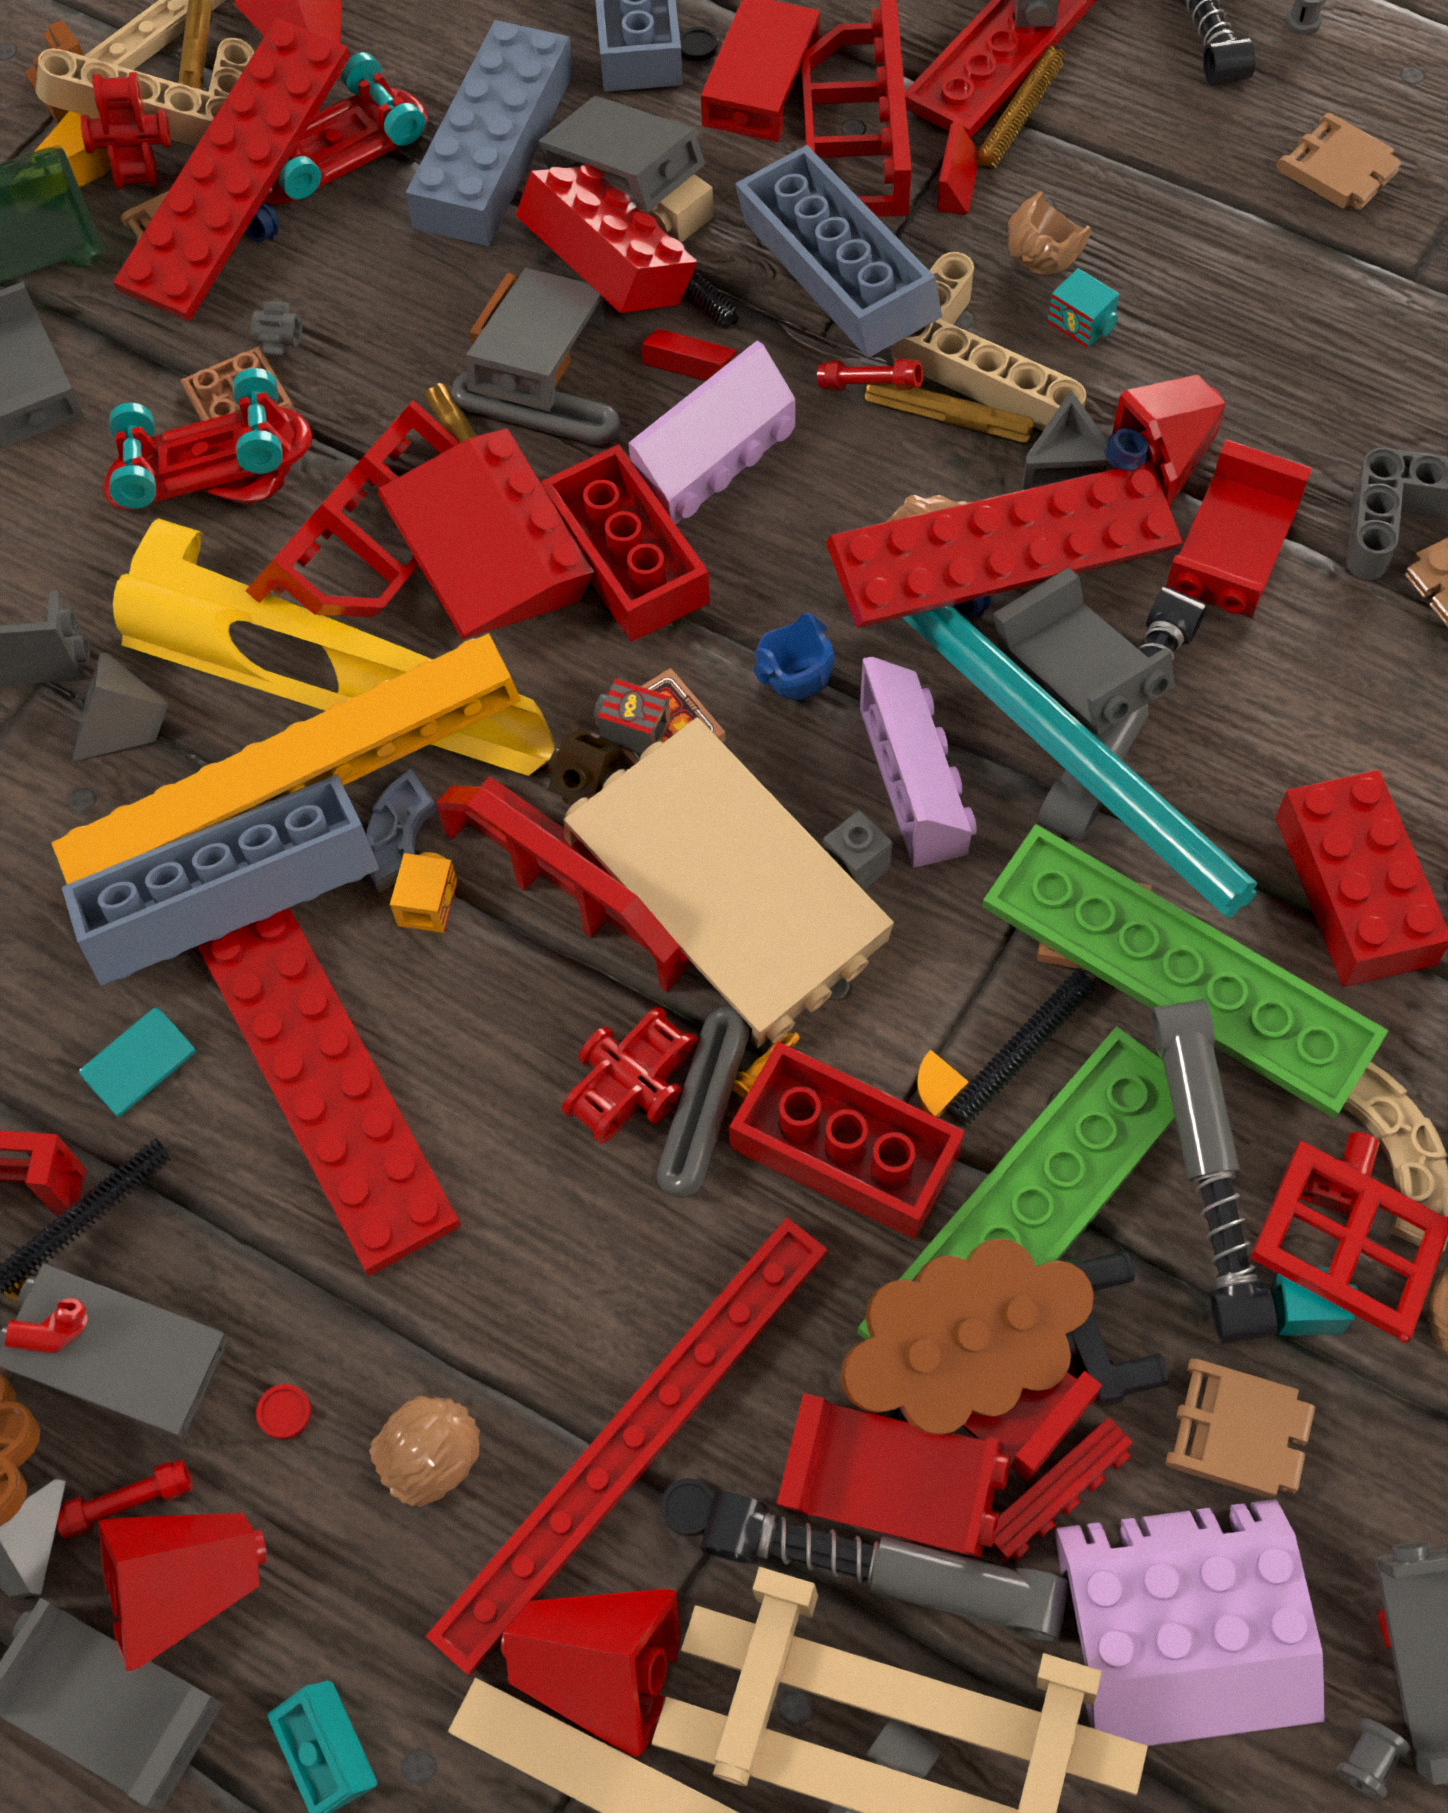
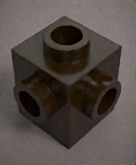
[548,728,623,806]

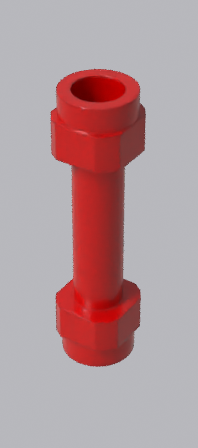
[817,359,923,391]
[56,1459,193,1540]

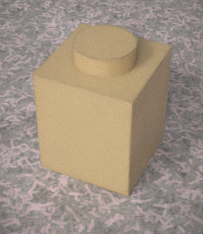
[649,174,714,243]

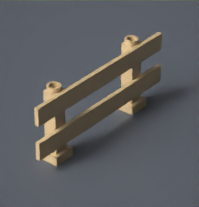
[652,1567,1148,1813]

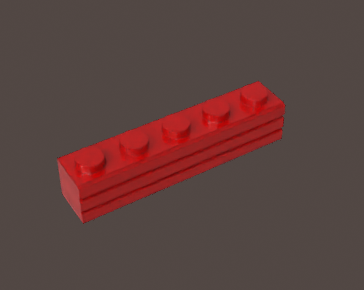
[990,1417,1133,1564]

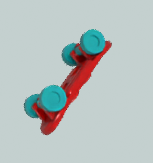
[263,52,428,205]
[103,368,312,510]

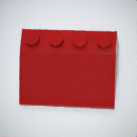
[378,428,594,640]

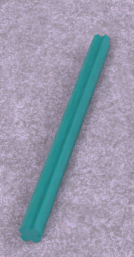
[902,605,1258,918]

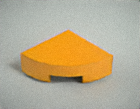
[917,1050,969,1118]

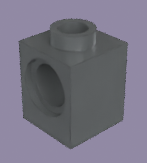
[823,810,892,890]

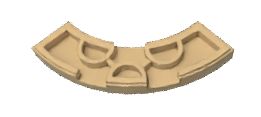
[1342,1062,1448,1254]

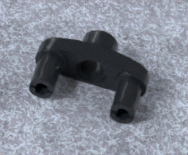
[1063,1250,1169,1407]

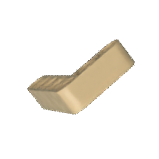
[36,38,254,147]
[891,252,1086,431]

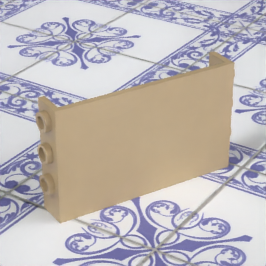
[564,717,894,1048]

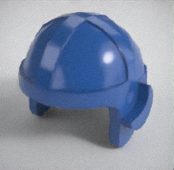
[754,612,835,700]

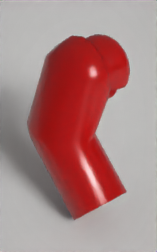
[5,1298,88,1353]

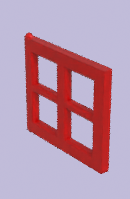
[1249,1140,1448,1343]

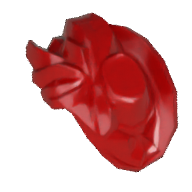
[207,465,291,505]

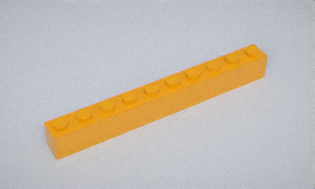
[51,633,521,885]

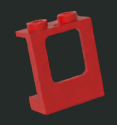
[0,1130,87,1218]

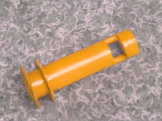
[733,1032,800,1100]

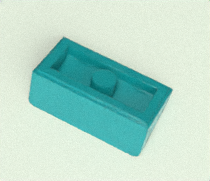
[79,1007,197,1118]
[267,1681,377,1813]

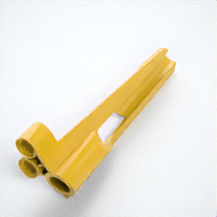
[113,518,556,776]

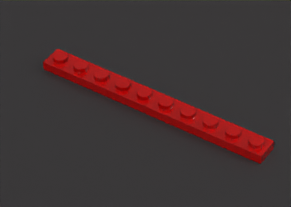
[425,1217,828,1678]

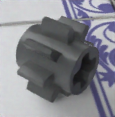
[251,301,302,355]

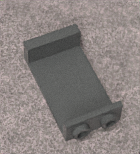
[538,96,705,211]
[466,267,605,411]
[0,282,84,448]
[993,567,1175,735]
[0,590,91,686]
[0,1263,227,1444]
[1374,1542,1448,1785]
[0,1598,224,1812]

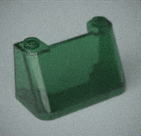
[0,145,105,282]

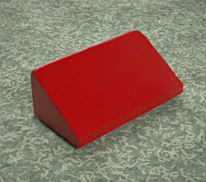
[937,121,979,215]
[642,328,738,381]

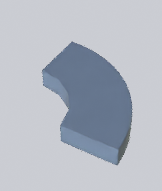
[366,769,437,893]

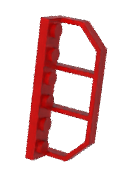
[801,0,912,217]
[245,400,460,617]
[436,776,692,992]

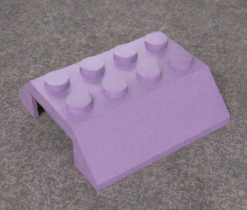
[1055,1499,1324,1746]

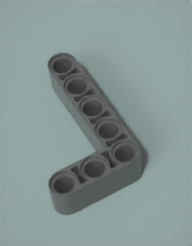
[1347,448,1448,580]

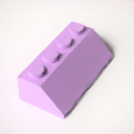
[629,340,795,525]
[860,657,977,868]

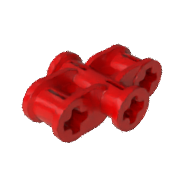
[81,72,171,189]
[561,1007,698,1144]

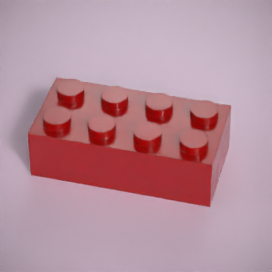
[515,165,698,313]
[540,444,710,642]
[1275,769,1448,987]
[729,1041,965,1241]

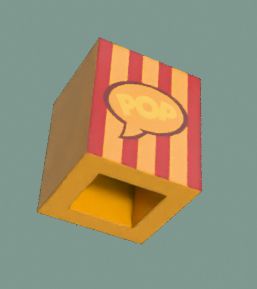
[390,852,458,933]

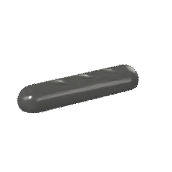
[451,371,621,446]
[657,1005,750,1198]

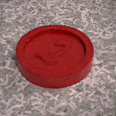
[256,1384,312,1440]

